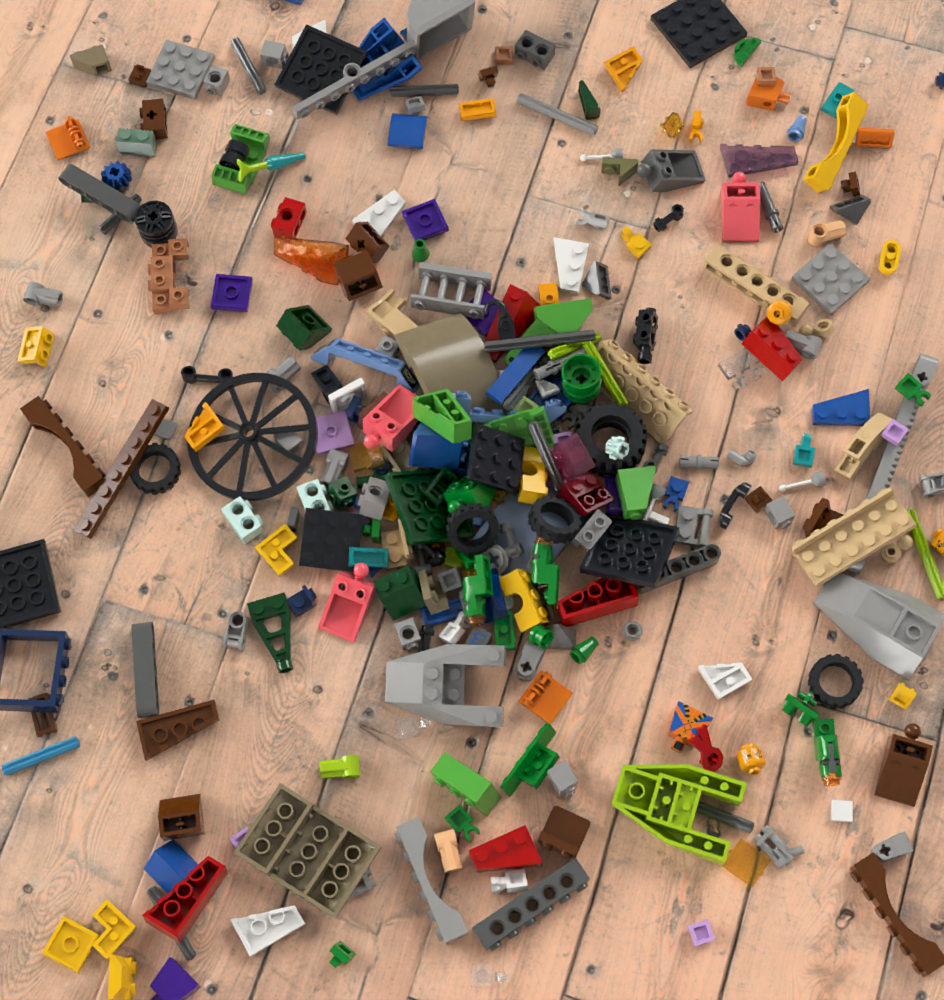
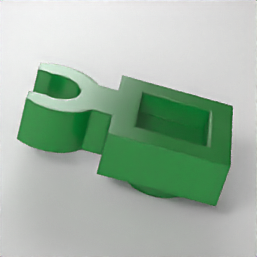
[895,373,931,407]
[444,804,480,842]

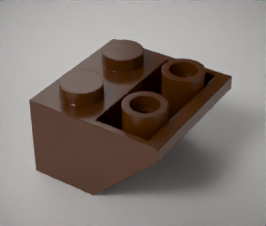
[332,249,383,301]
[158,794,205,841]

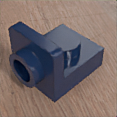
[346,395,367,424]
[287,585,317,617]

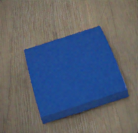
[388,113,427,149]

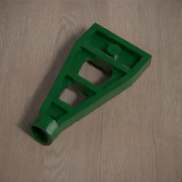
[247,592,294,673]

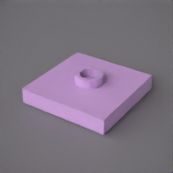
[316,410,355,456]

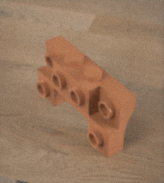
[148,238,190,314]

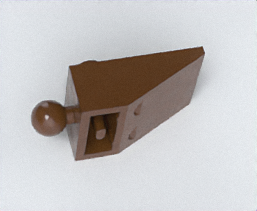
[874,723,933,807]

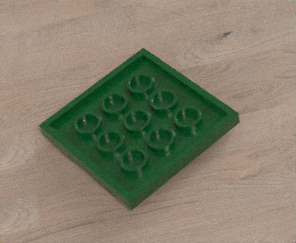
[384,469,475,545]

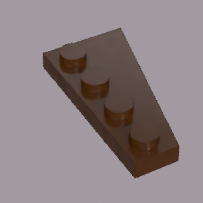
[136,700,220,761]

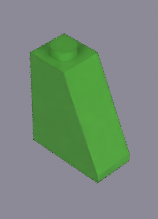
[615,466,656,520]

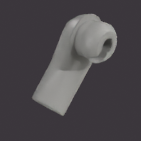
[727,449,757,466]

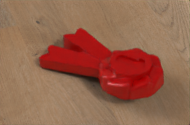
[687,724,723,772]

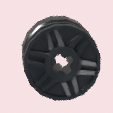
[135,200,178,248]

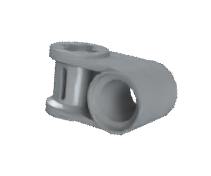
[919,473,944,498]
[222,611,249,651]
[517,641,546,681]
[871,831,914,863]

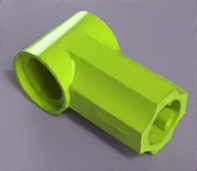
[320,755,361,779]

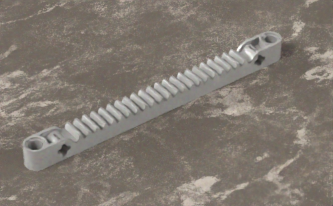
[846,353,939,574]

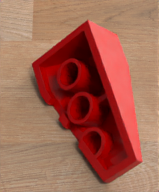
[484,284,541,362]

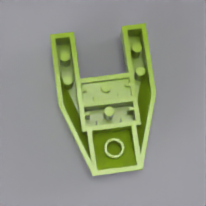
[611,764,747,866]

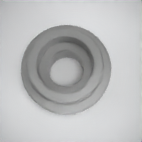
[623,621,642,641]

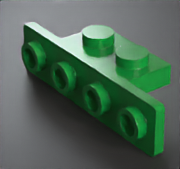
[500,722,560,797]

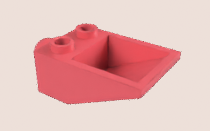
[720,172,760,242]
[363,384,418,452]
[318,563,377,643]

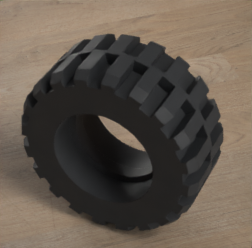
[574,402,647,477]

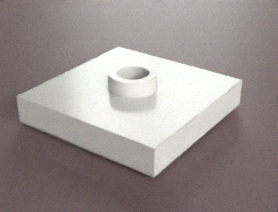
[328,378,367,413]

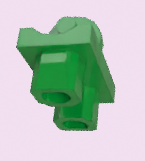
[782,691,819,727]

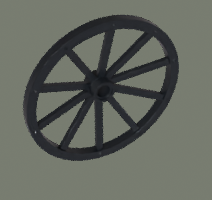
[187,373,318,501]

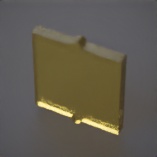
[348,442,385,473]
[722,838,771,888]

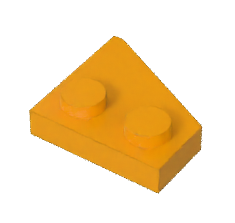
[604,46,643,92]
[184,402,226,452]

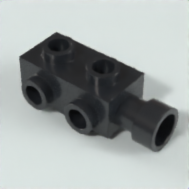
[633,307,658,364]

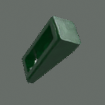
[578,80,601,120]
[423,466,459,506]

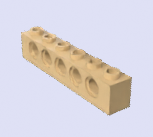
[703,245,809,327]

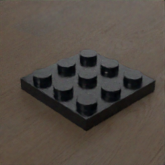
[466,423,525,495]
[299,508,364,572]

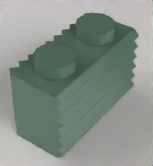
[116,128,157,156]

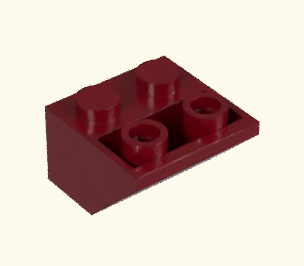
[556,471,615,515]

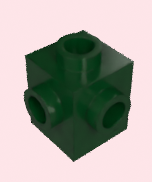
[327,476,358,510]

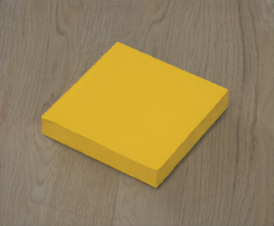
[42,916,100,974]

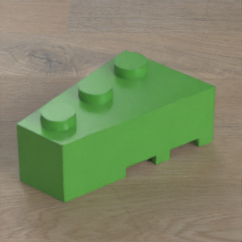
[412,389,472,444]
[430,752,501,817]

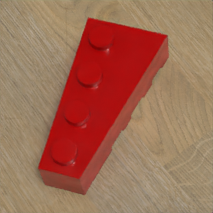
[557,578,639,627]

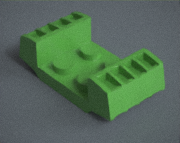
[212,124,271,195]
[484,406,555,447]

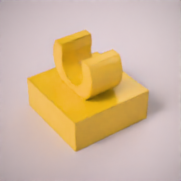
[888,683,917,710]

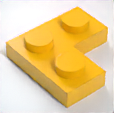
[255,524,298,577]
[92,899,138,960]

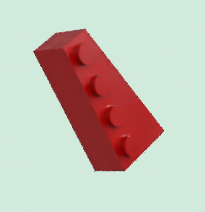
[142,856,228,944]

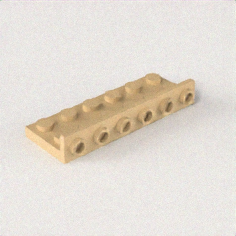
[597,339,692,444]
[792,487,917,588]

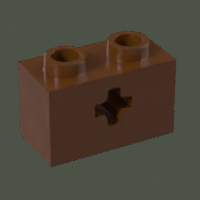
[139,98,168,139]
[345,221,390,263]

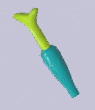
[237,152,306,183]

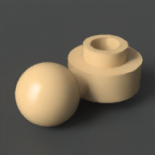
[799,319,834,337]
[881,535,913,564]

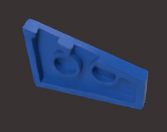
[812,389,870,426]

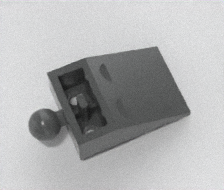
[637,149,706,192]

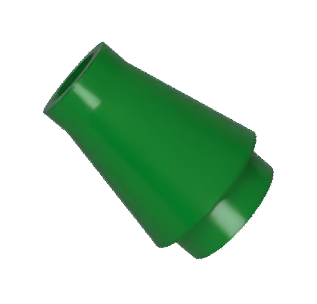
[412,239,430,262]
[570,636,599,664]

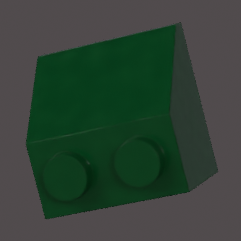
[276,305,332,350]
[373,566,426,620]

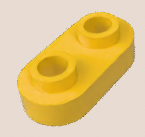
[878,240,901,275]

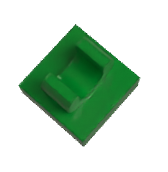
[362,519,381,543]
[329,941,356,968]

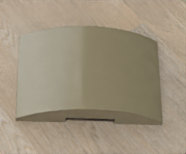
[394,313,506,424]
[234,783,382,919]

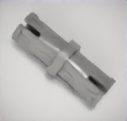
[679,455,719,470]

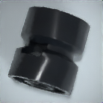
[219,139,250,171]

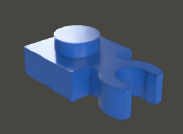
[664,476,689,512]

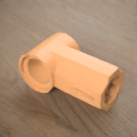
[808,220,846,247]
[434,829,462,873]

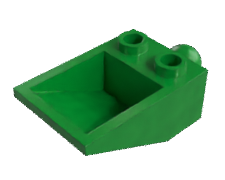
[443,474,496,514]

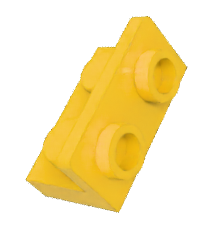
[18,326,54,367]

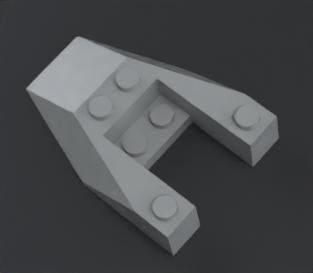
[385,644,506,727]

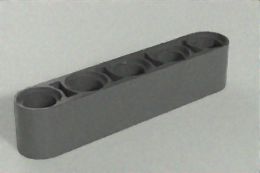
[58,163,141,224]
[634,544,721,594]
[131,622,159,718]

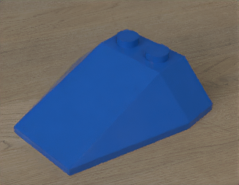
[352,17,423,101]

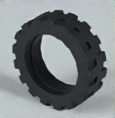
[130,443,181,495]
[528,496,582,544]
[446,503,500,555]
[808,654,864,709]

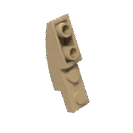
[834,412,892,481]

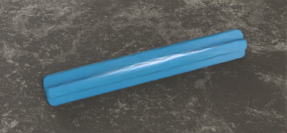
[1,736,80,775]

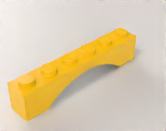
[803,92,869,193]

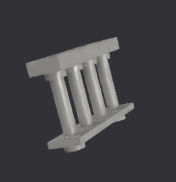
[411,262,492,319]

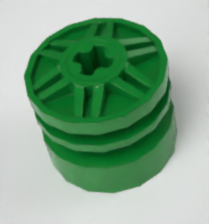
[561,354,601,404]

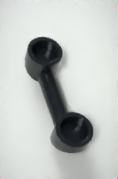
[181,366,233,384]
[719,482,752,530]

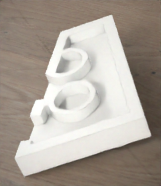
[352,189,406,237]
[553,237,589,295]
[230,905,306,957]

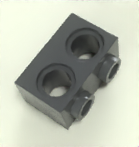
[515,30,556,70]

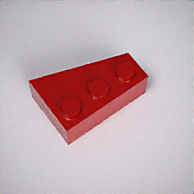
[741,317,803,381]
[469,825,542,873]

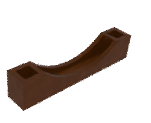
[20,395,106,497]
[850,852,944,977]

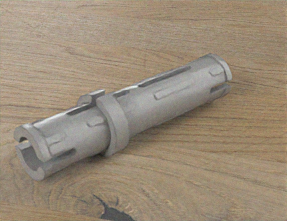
[533,348,588,381]

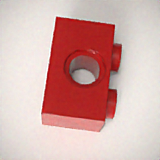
[271,197,307,242]

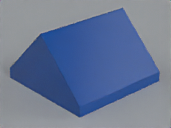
[144,840,198,894]

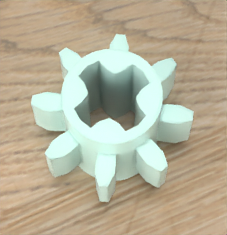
[605,436,629,460]

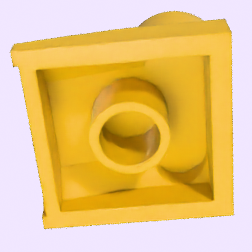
[108,955,138,1000]

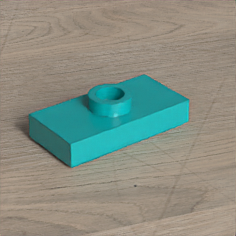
[821,82,854,118]
[348,547,389,568]

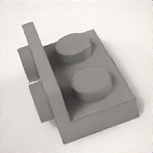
[570,509,612,550]

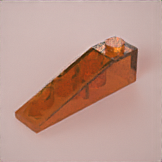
[274,236,349,285]

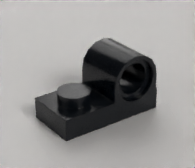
[311,365,343,405]

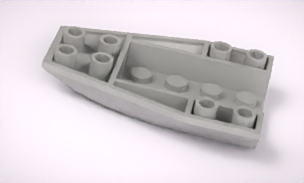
[813,573,944,680]

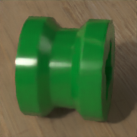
[529,625,554,649]

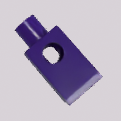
[150,957,201,1000]

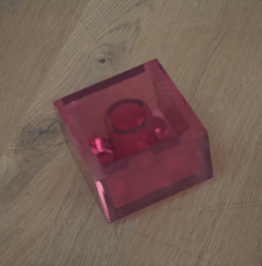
[550,433,595,483]

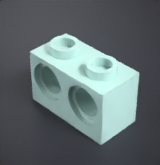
[296,479,334,511]
[221,496,264,544]

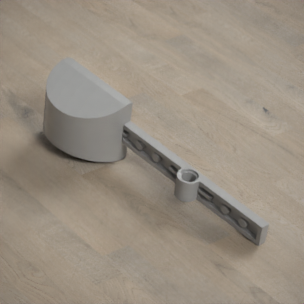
[293,0,475,120]

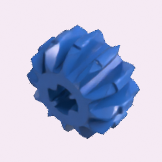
[101,160,132,191]

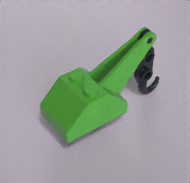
[485,298,593,366]

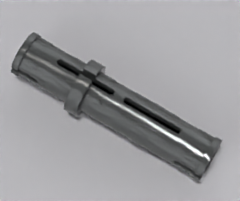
[760,182,784,233]

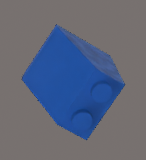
[408,422,470,469]

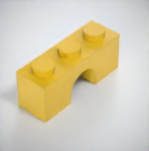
[518,446,548,504]
[498,569,549,633]

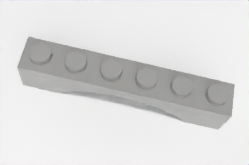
[395,817,469,944]

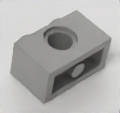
[357,477,390,520]
[547,760,578,799]

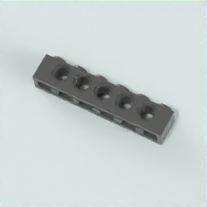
[472,858,590,951]

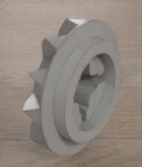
[480,545,509,575]

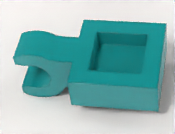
[792,433,815,468]

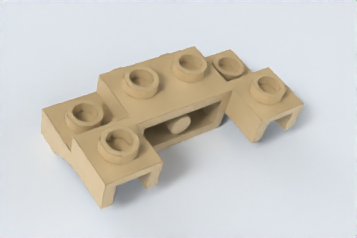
[366,288,419,342]

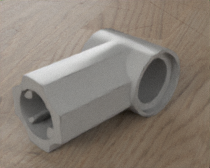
[23,282,63,307]
[786,329,823,360]
[266,356,301,393]
[320,448,350,487]

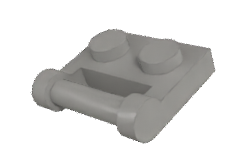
[675,505,714,548]

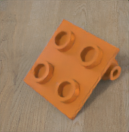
[45,116,91,160]
[518,670,573,724]

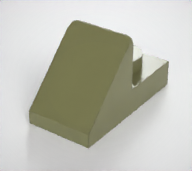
[601,157,639,186]

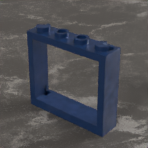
[0,629,72,713]

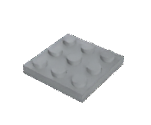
[146,40,215,100]
[791,243,870,315]

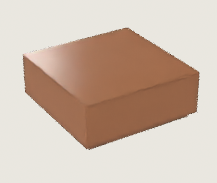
[495,46,513,65]
[756,67,776,86]

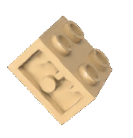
[380,519,414,571]

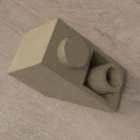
[69,44,112,76]

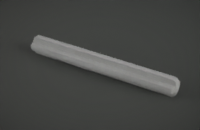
[517,93,598,136]

